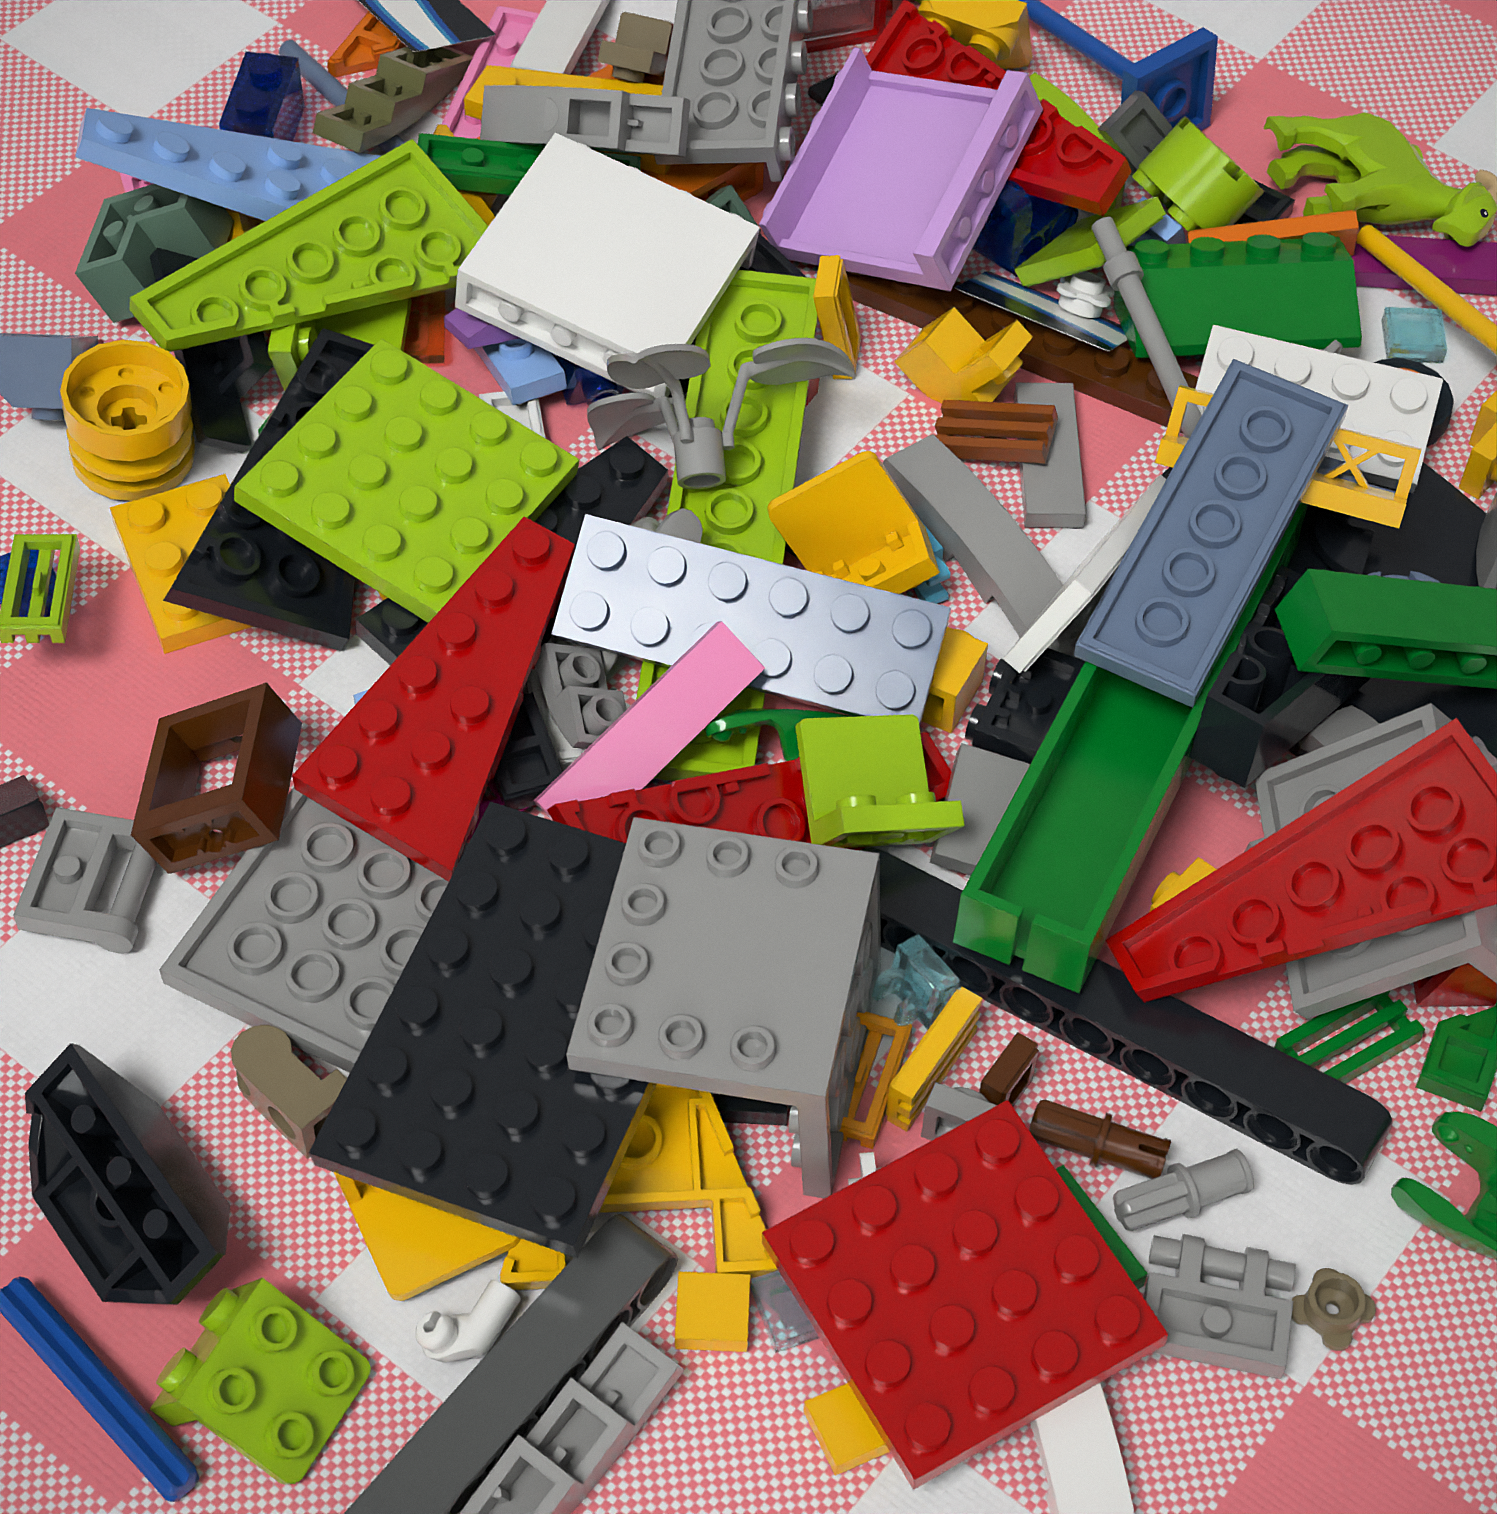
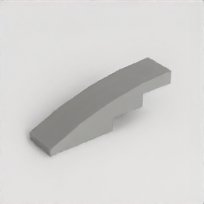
[882,434,1063,637]
[459,1322,685,1514]

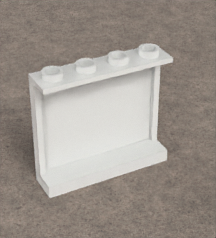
[455,133,760,399]

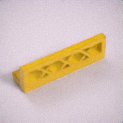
[1155,385,1422,529]

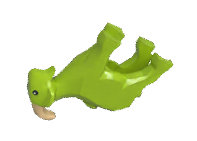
[1263,112,1497,247]

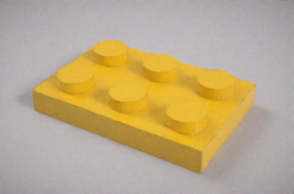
[110,474,254,654]

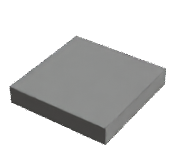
[930,743,1030,875]

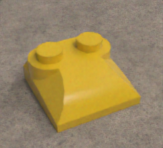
[918,0,1032,69]

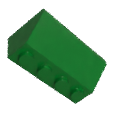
[1113,232,1362,358]

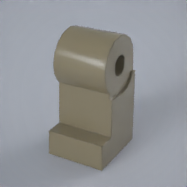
[231,1025,347,1159]

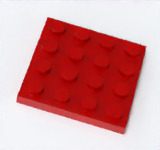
[762,1100,1169,1490]

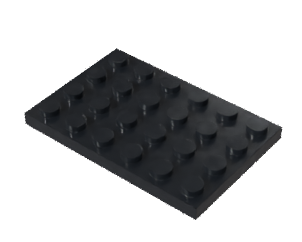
[309,802,657,1258]

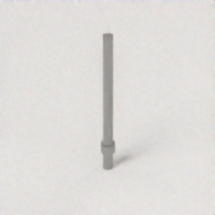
[1092,217,1202,438]

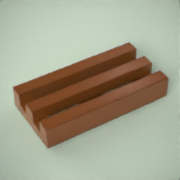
[935,400,1058,464]

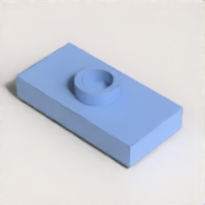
[474,338,567,405]

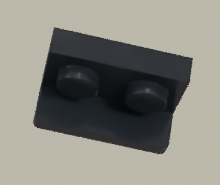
[965,648,1085,764]

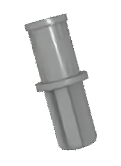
[1113,1149,1254,1231]

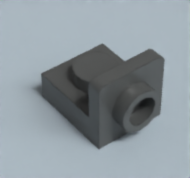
[1097,91,1173,176]

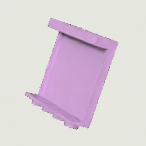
[759,47,1043,291]

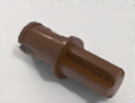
[1029,1100,1171,1179]

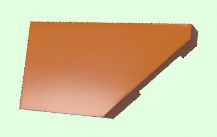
[327,11,407,78]

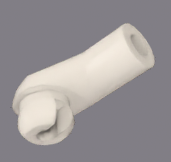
[415,1280,521,1363]

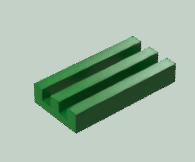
[1274,990,1425,1084]

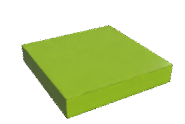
[1014,196,1166,287]

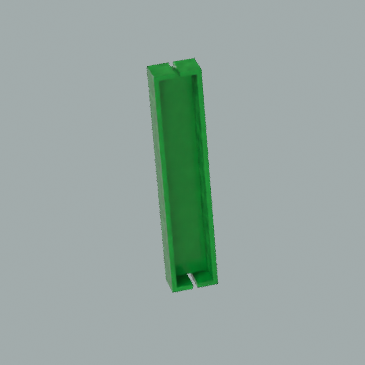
[953,502,1308,993]

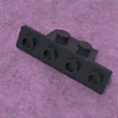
[150,248,273,453]

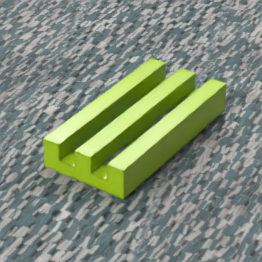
[0,534,80,643]

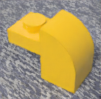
[894,307,1033,404]

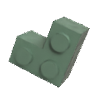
[75,184,234,323]

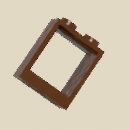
[131,682,302,874]

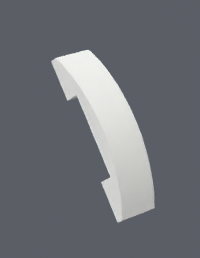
[1030,1383,1135,1514]

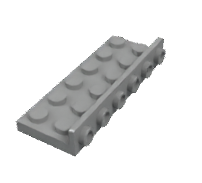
[654,0,813,182]

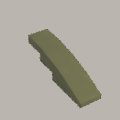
[313,46,473,153]

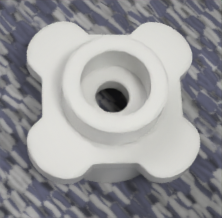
[1057,271,1114,318]

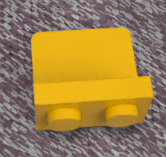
[767,451,940,594]
[333,1172,520,1301]

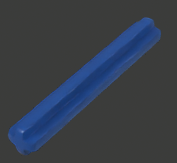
[0,1277,199,1502]

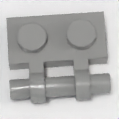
[1144,1234,1296,1379]

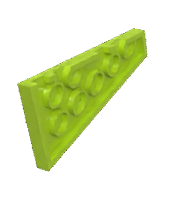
[129,139,488,352]

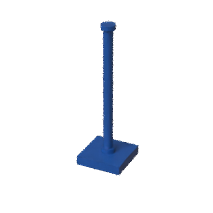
[1019,0,1218,130]

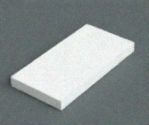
[1003,474,1166,673]

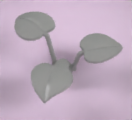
[587,338,855,489]

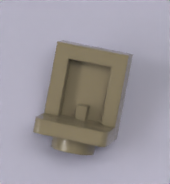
[597,12,673,83]

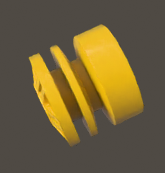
[60,339,196,501]

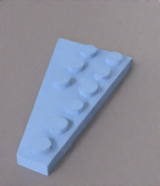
[75,108,381,221]

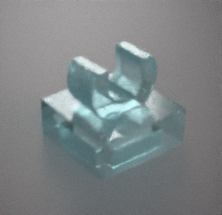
[872,934,961,1030]

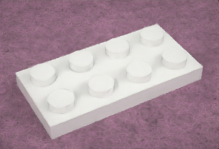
[1183,325,1443,493]

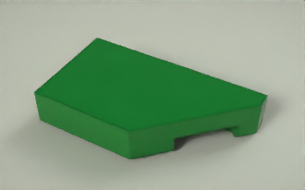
[1415,1003,1497,1112]

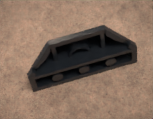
[25,1043,230,1305]

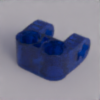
[972,179,1079,277]

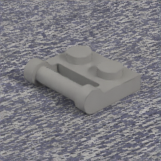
[13,807,157,953]

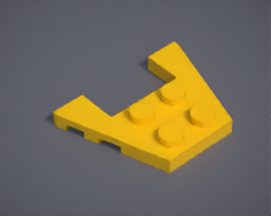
[500,1084,780,1290]

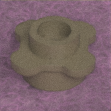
[1291,1268,1376,1351]

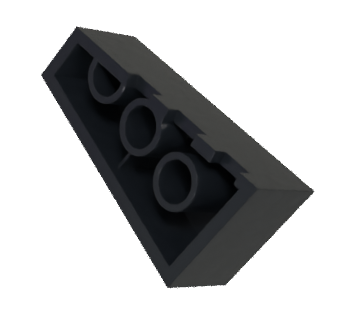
[1189,564,1370,788]

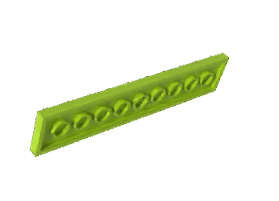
[636,270,818,781]

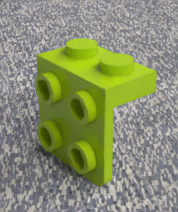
[149,1278,371,1485]

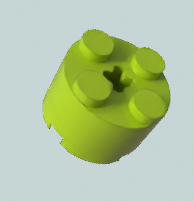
[1132,116,1265,232]

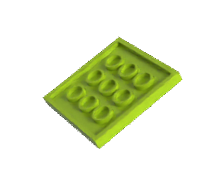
[234,338,580,623]

